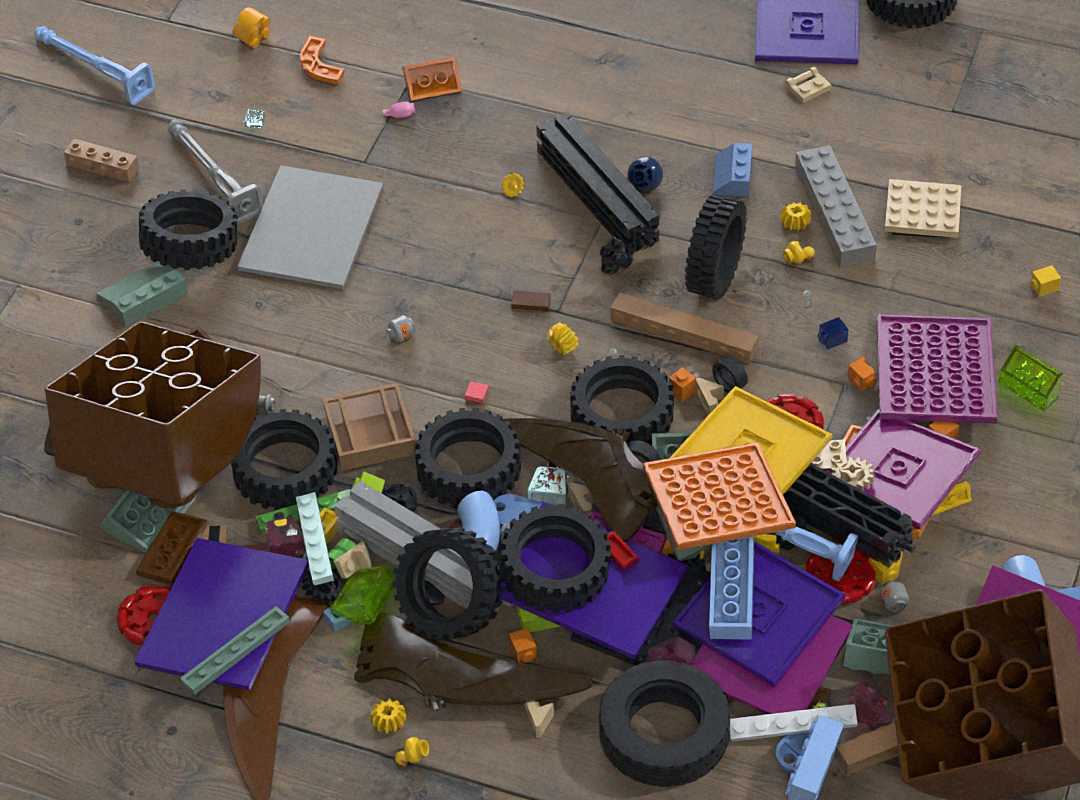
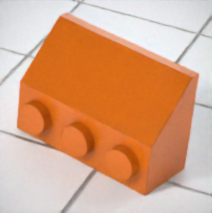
[402,57,462,101]

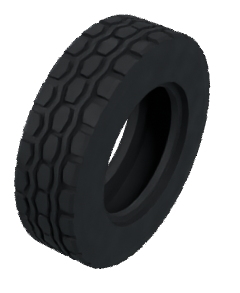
[599,660,730,787]

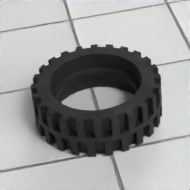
[139,189,238,270]
[570,355,674,445]
[415,408,521,508]
[231,409,337,511]
[499,504,611,614]
[392,528,505,640]

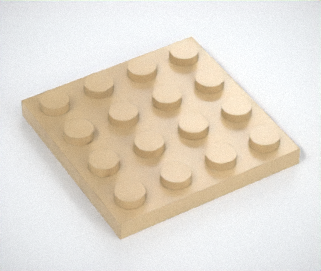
[885,179,961,238]

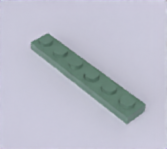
[180,606,290,695]

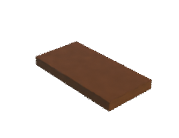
[136,511,208,585]

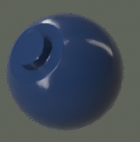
[627,156,663,192]

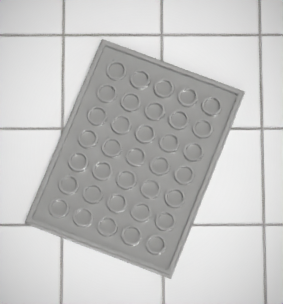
[237,165,383,290]

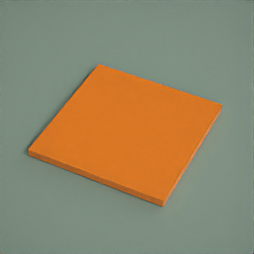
[643,443,796,550]

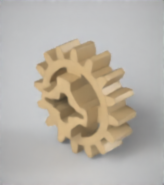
[832,457,874,491]

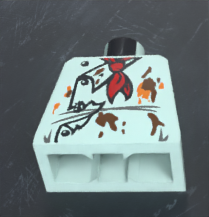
[528,462,566,506]

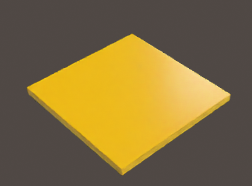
[669,386,832,495]

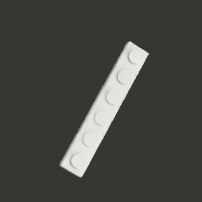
[730,704,858,742]

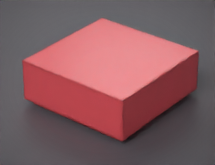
[465,382,489,403]

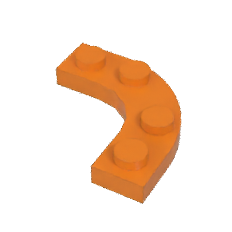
[300,36,345,85]

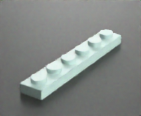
[296,492,334,585]

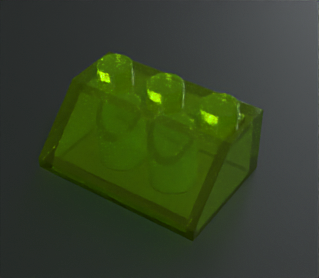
[998,345,1063,412]
[330,565,395,625]

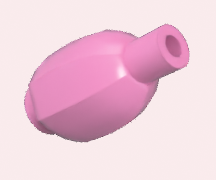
[383,101,416,119]

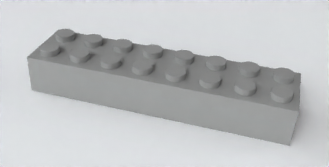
[795,145,877,267]

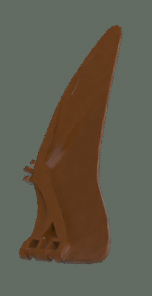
[223,597,328,800]

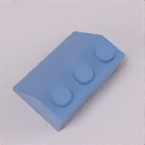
[713,143,752,197]

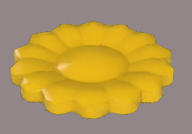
[501,173,524,198]

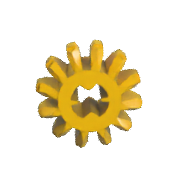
[780,201,811,231]
[546,322,578,355]
[370,698,406,734]

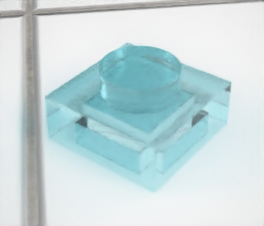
[244,109,265,127]

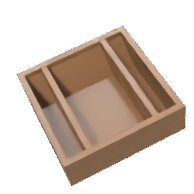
[323,383,416,471]

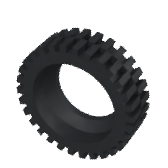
[866,0,957,28]
[685,194,747,299]

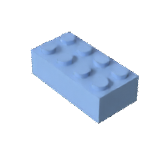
[785,715,844,800]

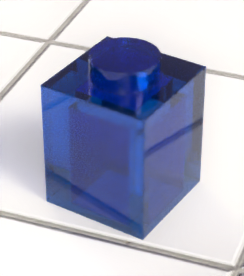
[818,317,849,349]

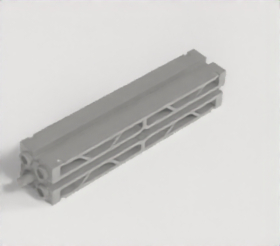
[335,481,513,621]

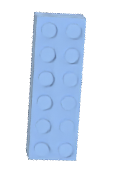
[709,536,754,639]

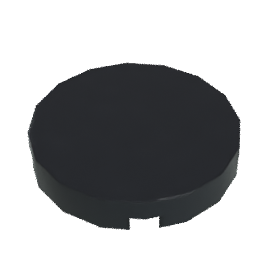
[381,484,418,512]

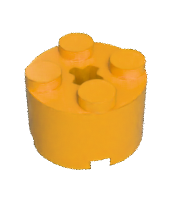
[233,7,271,48]

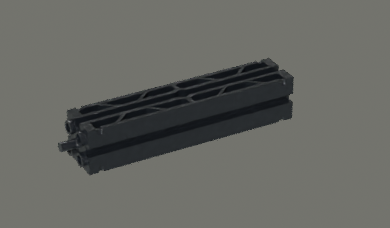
[536,112,660,253]
[783,463,916,568]

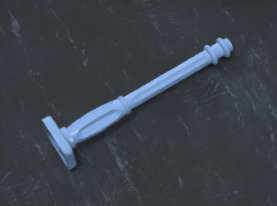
[34,26,155,105]
[773,527,858,582]

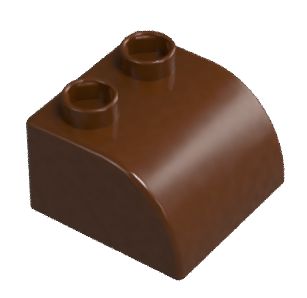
[45,322,261,508]
[885,590,1080,800]

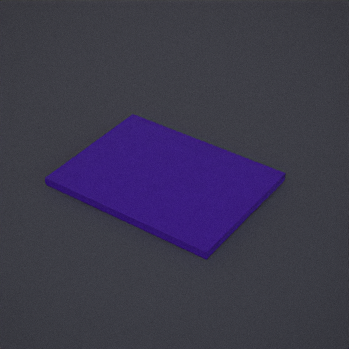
[499,502,688,659]
[134,538,309,691]

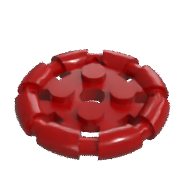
[766,394,824,429]
[805,544,877,604]
[116,585,171,646]

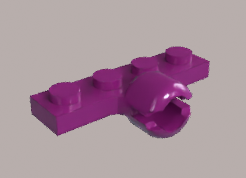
[590,511,667,553]

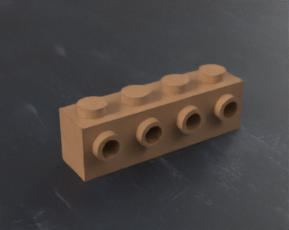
[64,139,139,183]

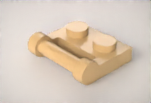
[784,66,831,103]

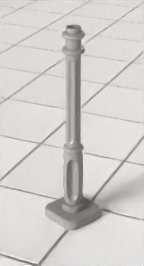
[168,120,263,224]

